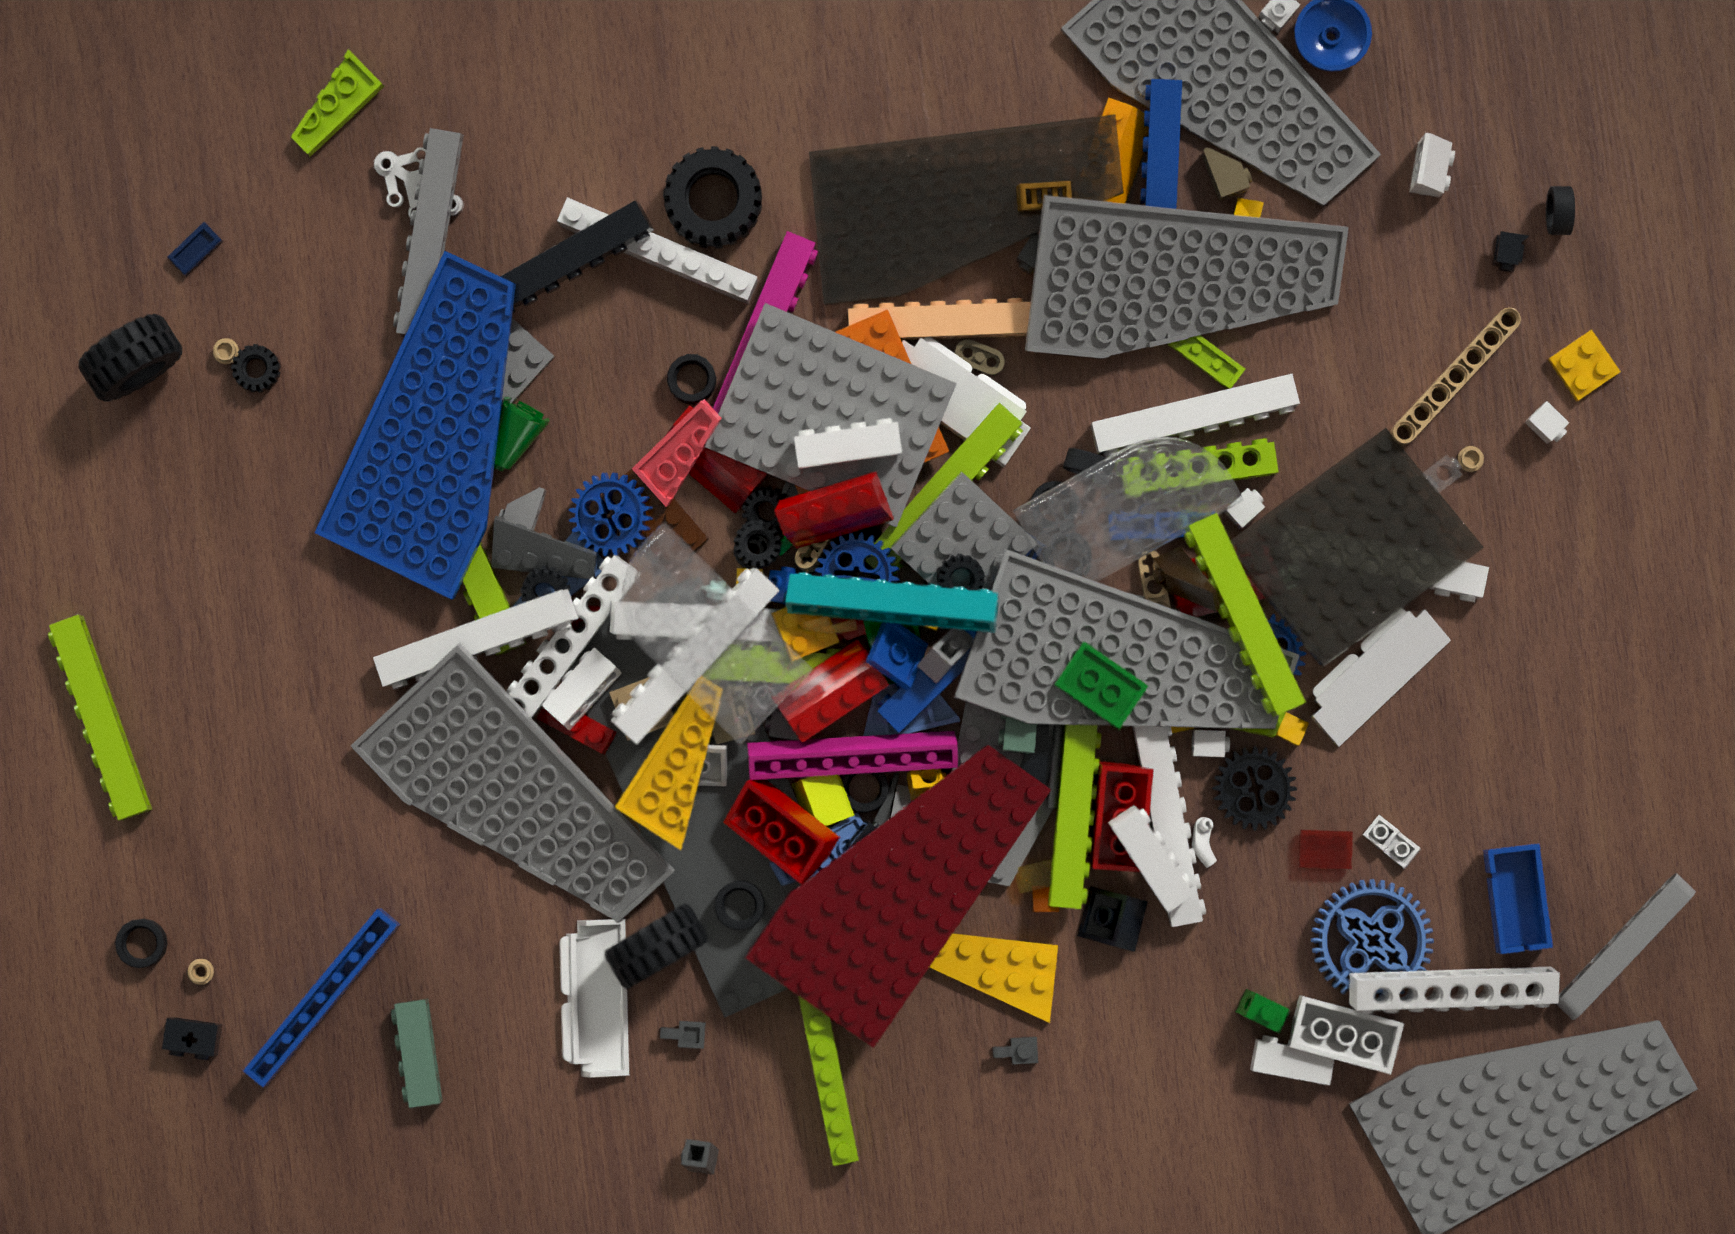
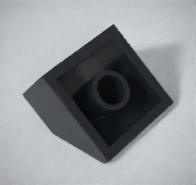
[1077,886,1148,952]

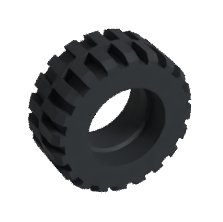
[663,146,762,249]
[79,314,182,402]
[605,904,708,989]

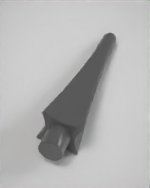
[874,773,899,825]

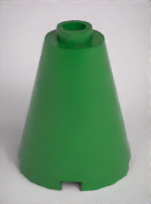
[494,396,550,471]

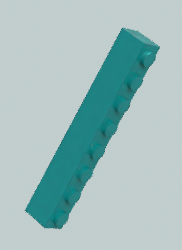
[786,572,999,632]

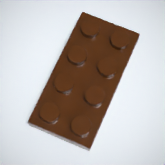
[602,469,709,572]

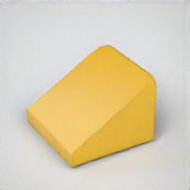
[1275,712,1309,746]

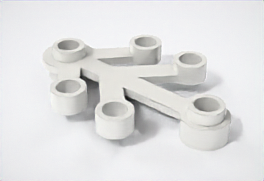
[374,147,464,218]

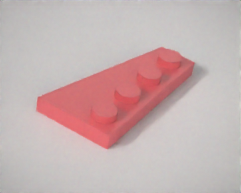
[632,399,722,507]

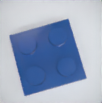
[866,622,928,689]

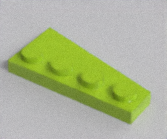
[291,49,384,157]

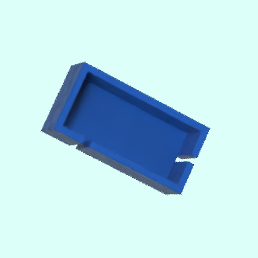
[1483,844,1553,954]

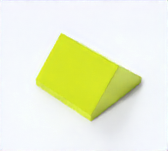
[792,775,855,826]

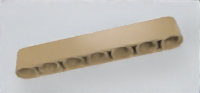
[1390,307,1521,446]

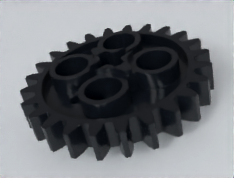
[1212,746,1297,831]

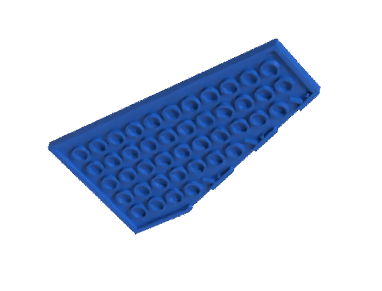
[315,251,516,599]

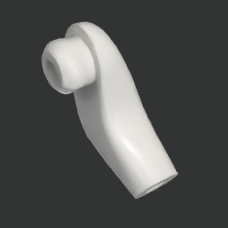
[1192,817,1217,868]

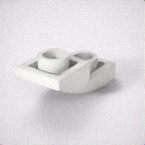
[1363,815,1421,869]

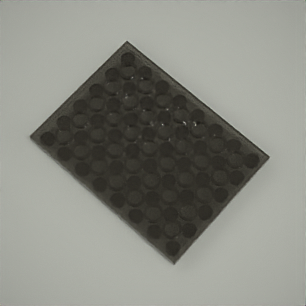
[1230,428,1483,668]

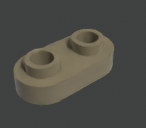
[955,339,1005,376]

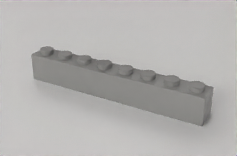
[393,128,464,334]

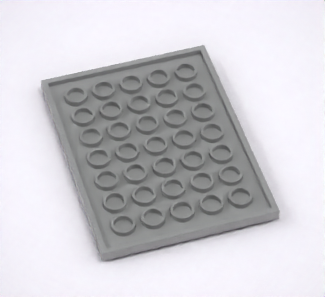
[705,303,957,527]

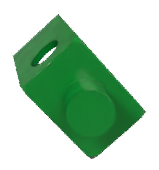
[1235,989,1291,1033]

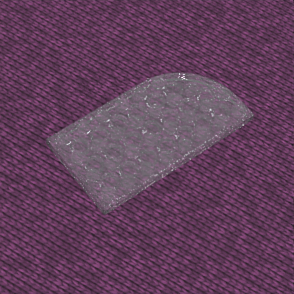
[1013,437,1244,582]
[622,522,813,745]

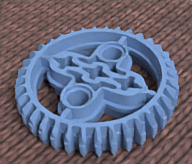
[1311,879,1434,998]

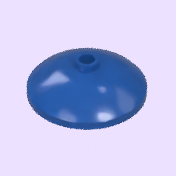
[1294,0,1372,71]

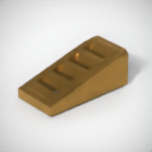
[1016,181,1072,212]

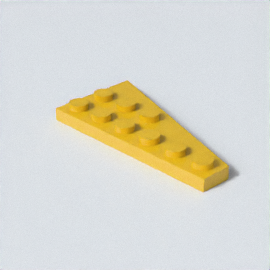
[615,675,723,850]
[930,933,1058,1023]

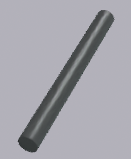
[1047,724,1064,809]

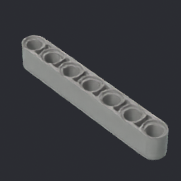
[1556,873,1696,1020]

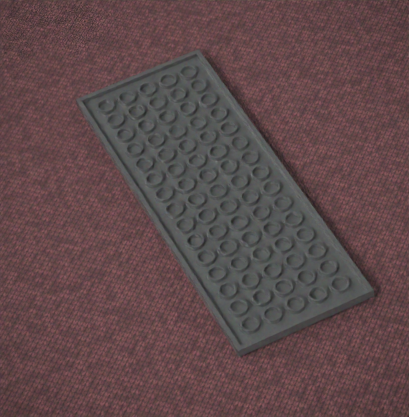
[557,576,810,1018]

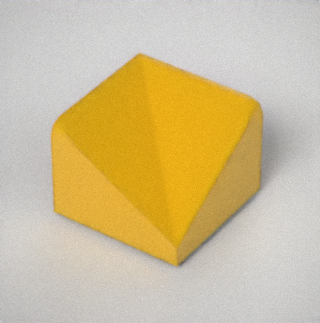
[1233,198,1264,217]

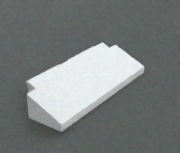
[902,337,1031,467]
[1310,609,1451,747]
[559,919,629,1078]

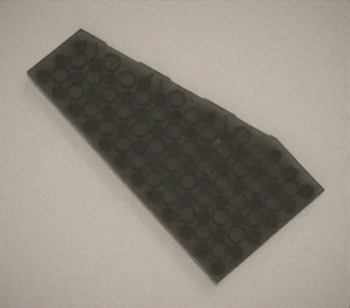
[809,114,1124,305]

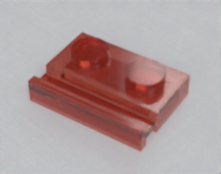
[1299,830,1353,869]

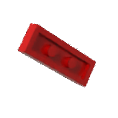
[537,707,617,755]

